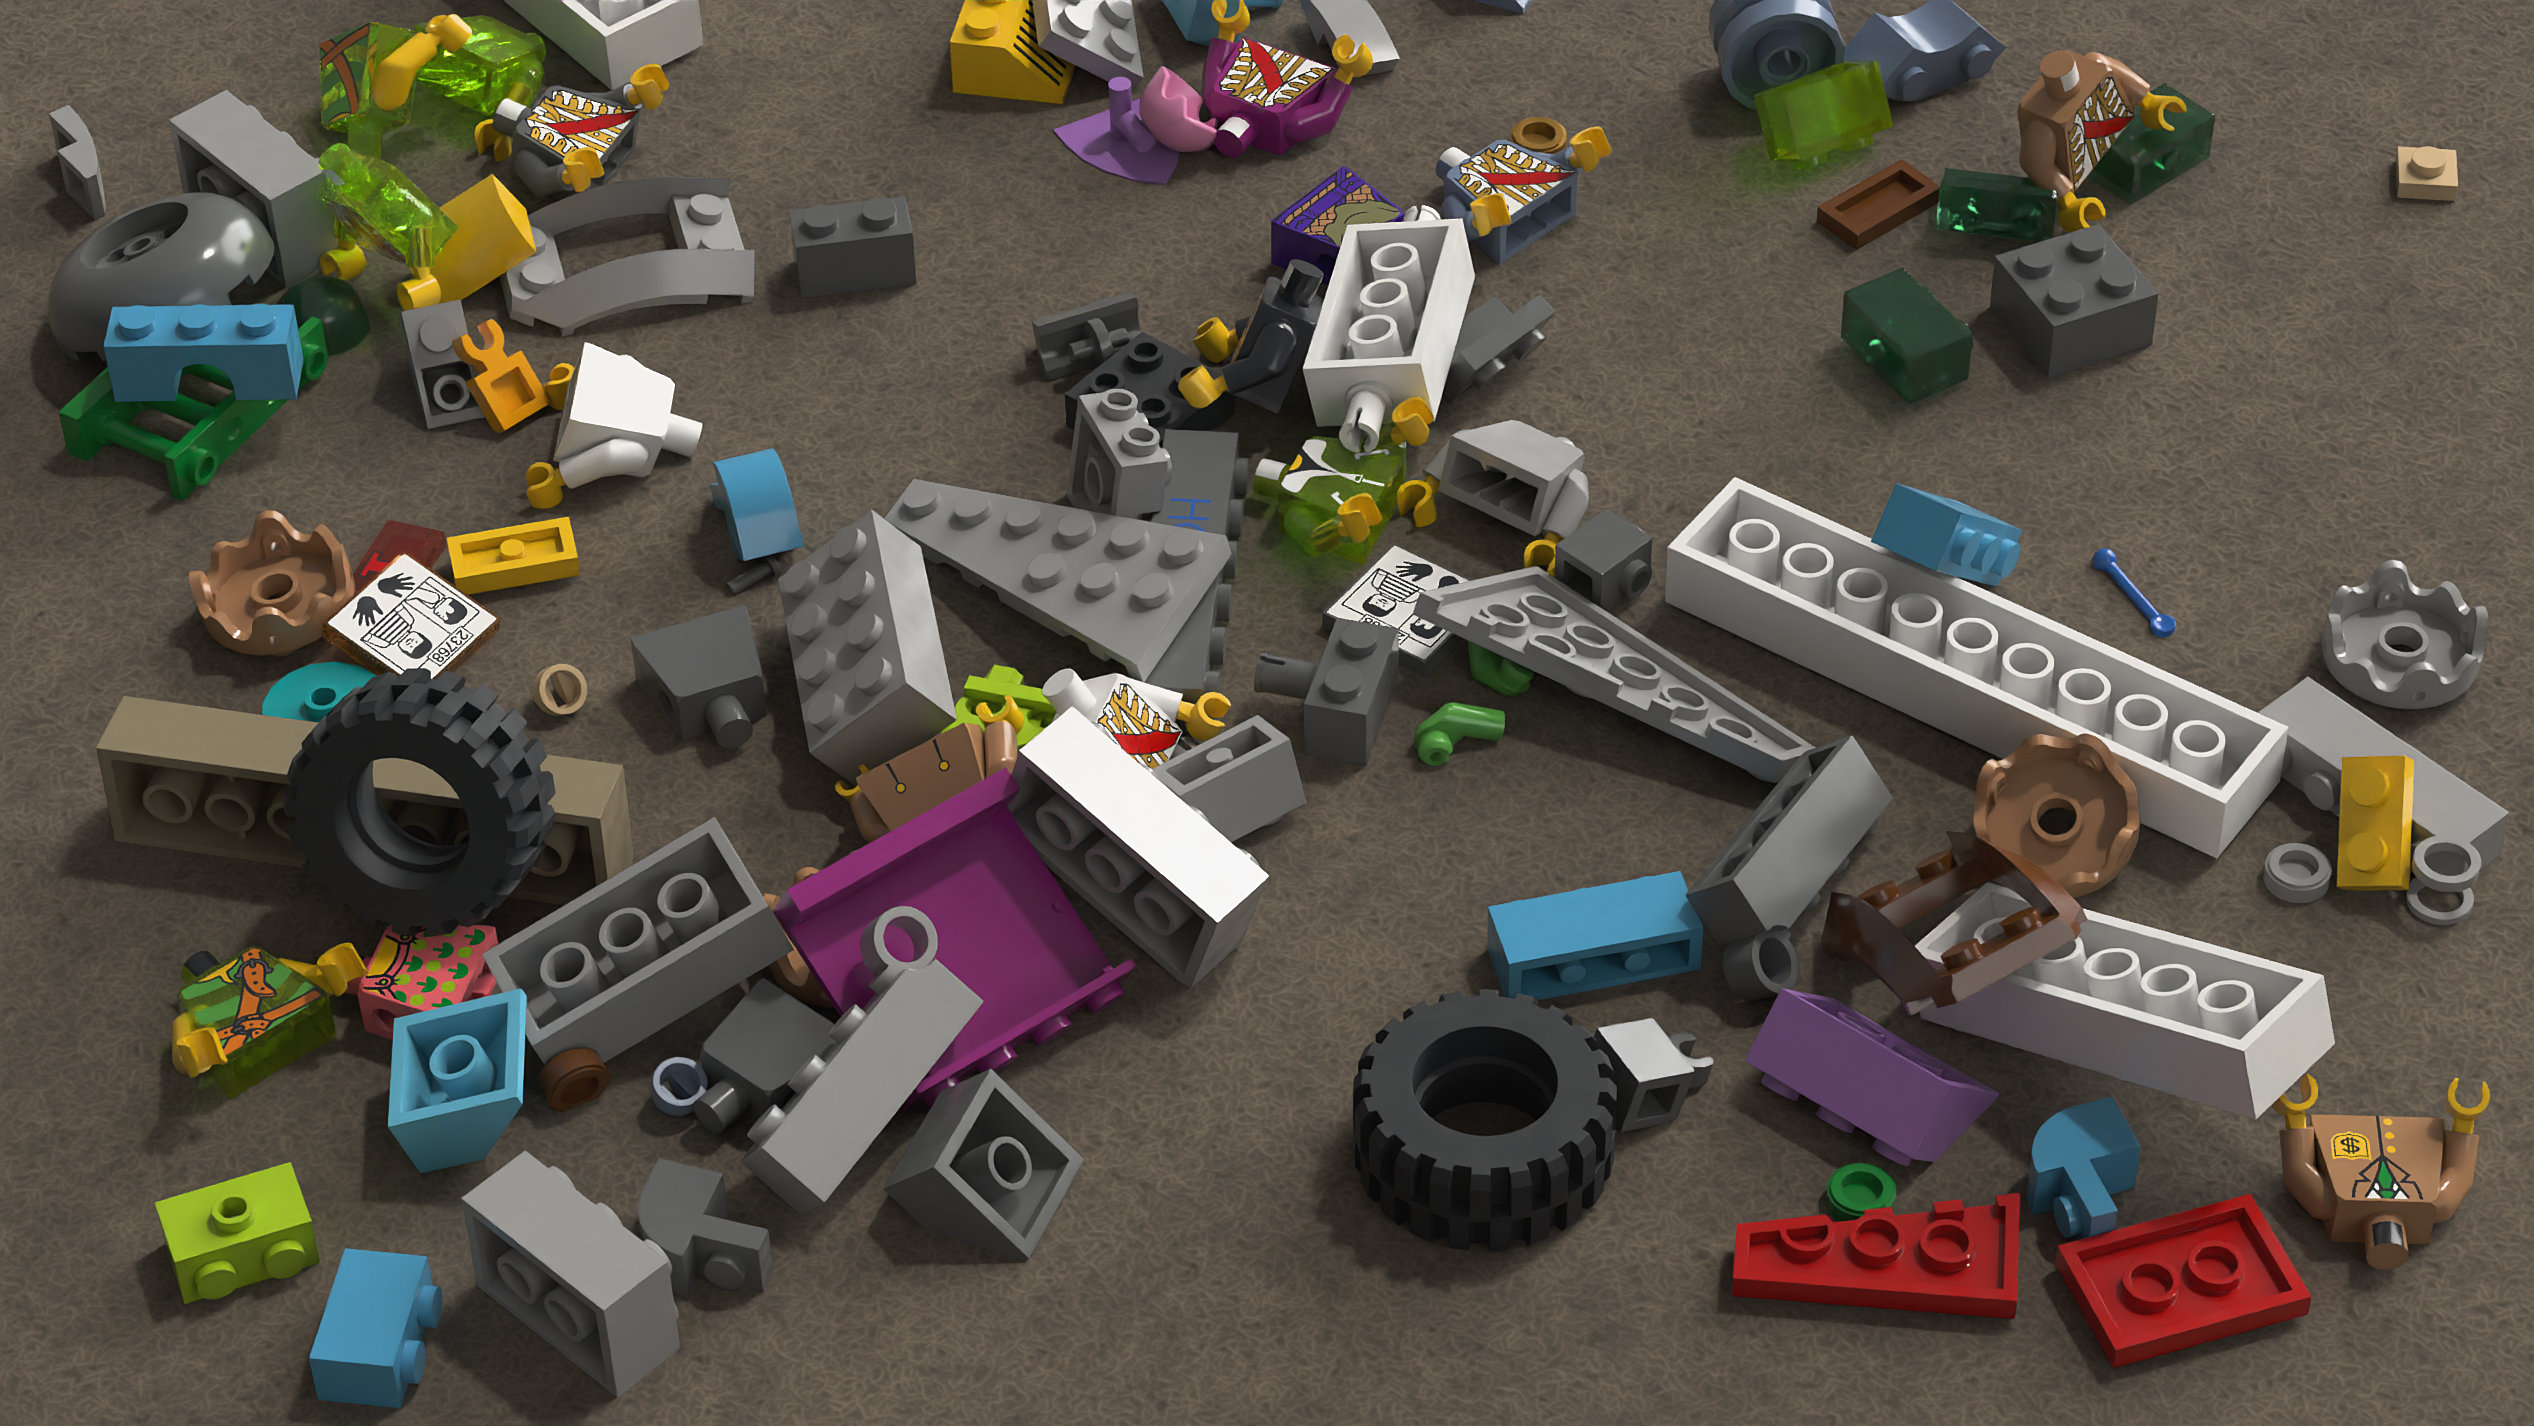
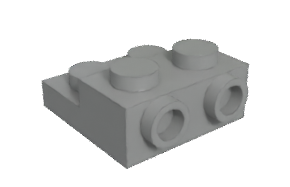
[1066,389,1172,520]

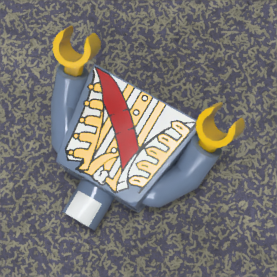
[1435,126,1612,264]

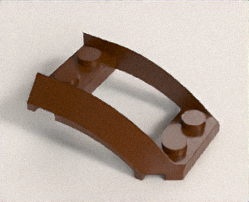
[1821,831,2088,1015]

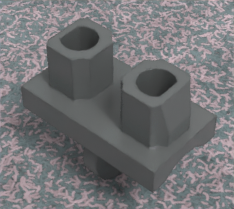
[1032,292,1141,381]

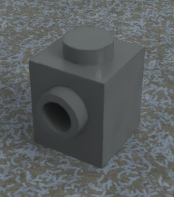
[1555,509,1652,612]

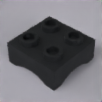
[1065,332,1235,448]

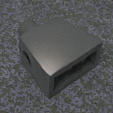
[630,605,767,748]
[693,978,836,1134]

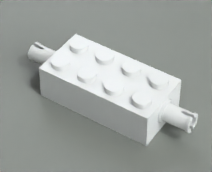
[1303,205,1475,453]

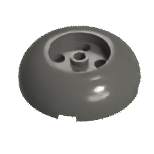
[47,192,274,361]

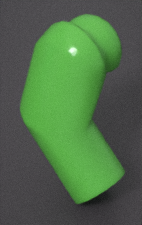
[1467,640,1535,696]
[1413,702,1505,766]

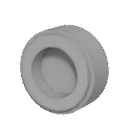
[2263,843,2332,903]

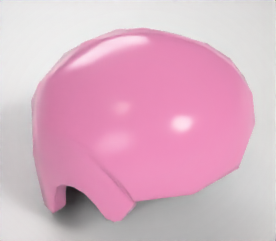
[1139,66,1218,153]

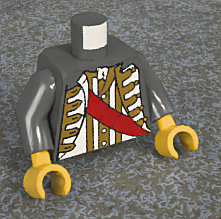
[492,63,670,201]

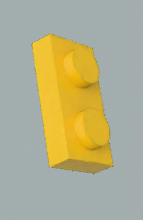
[447,517,580,596]
[2337,755,2414,891]

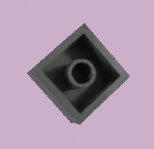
[1990,224,2159,377]

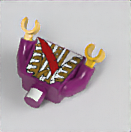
[1202,0,1373,158]

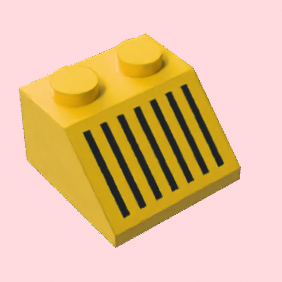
[950,0,1076,104]

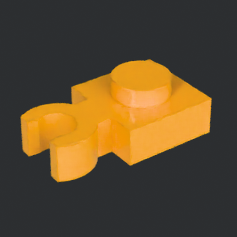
[452,319,551,433]

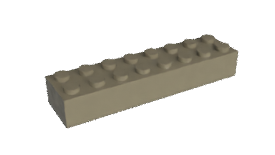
[96,696,634,905]

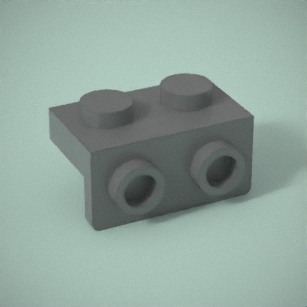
[1442,294,1556,402]

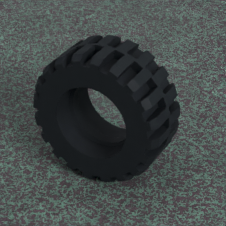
[284,668,556,936]
[1353,989,1617,1252]

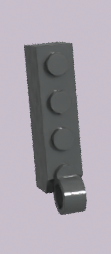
[1685,735,1893,1002]

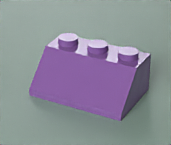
[1745,988,1999,1166]

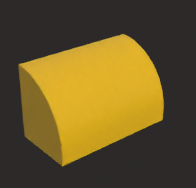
[397,174,537,304]

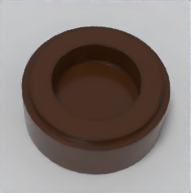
[538,1047,610,1111]

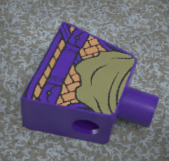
[1271,166,1404,285]

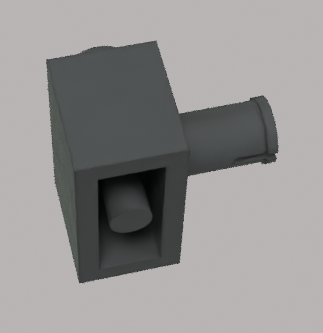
[1254,617,1399,766]

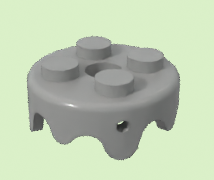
[2322,560,2488,709]

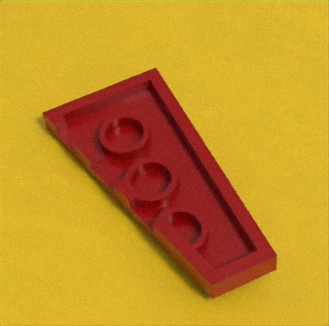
[1732,1193,2020,1319]

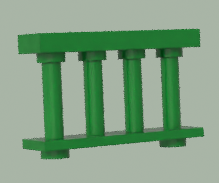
[58,293,329,501]

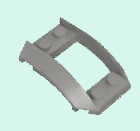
[499,177,755,337]

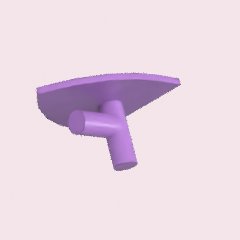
[1053,77,1179,185]

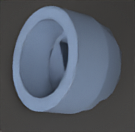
[650,1057,707,1117]

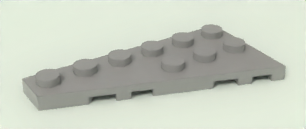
[884,479,1232,683]
[1413,566,1816,783]

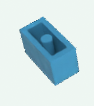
[309,1248,443,1408]

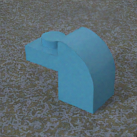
[710,448,804,561]
[2027,1097,2141,1240]

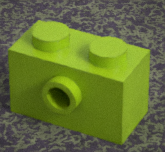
[155,1162,321,1304]

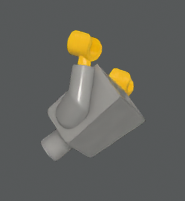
[1397,420,1589,578]

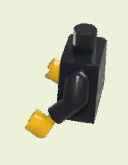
[1178,259,1324,414]

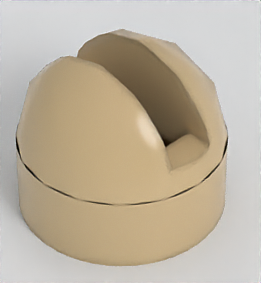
[532,664,587,716]

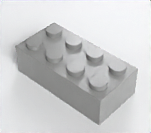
[778,509,957,786]
[1007,706,1269,988]
[482,817,794,1065]

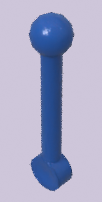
[2092,548,2176,637]

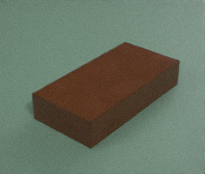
[1817,159,1942,250]

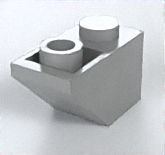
[398,300,485,429]

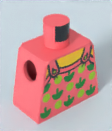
[344,925,498,1040]

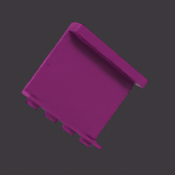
[772,767,1137,1112]

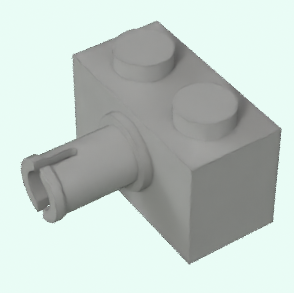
[1152,715,1307,842]

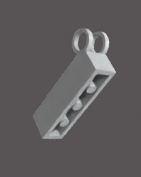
[2258,677,2510,925]

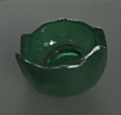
[276,274,371,356]

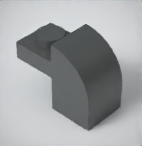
[638,1158,773,1297]

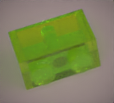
[1753,60,1894,169]

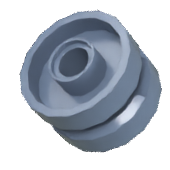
[1708,0,1845,110]

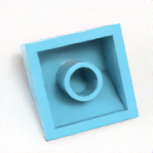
[388,988,527,1173]

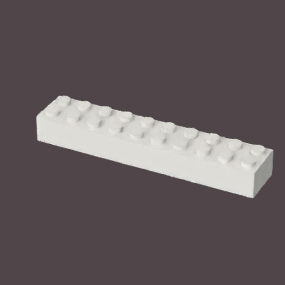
[1665,477,2289,858]

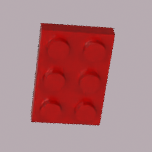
[2055,1194,2312,1368]

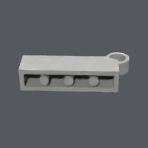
[740,906,984,1214]

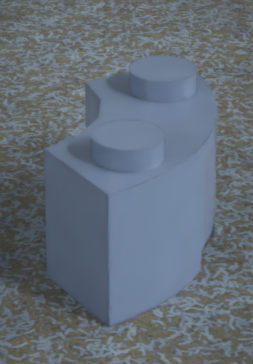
[1844,0,2007,101]

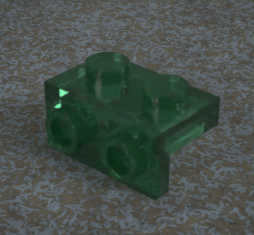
[1936,168,2059,242]

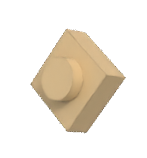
[2395,146,2458,201]

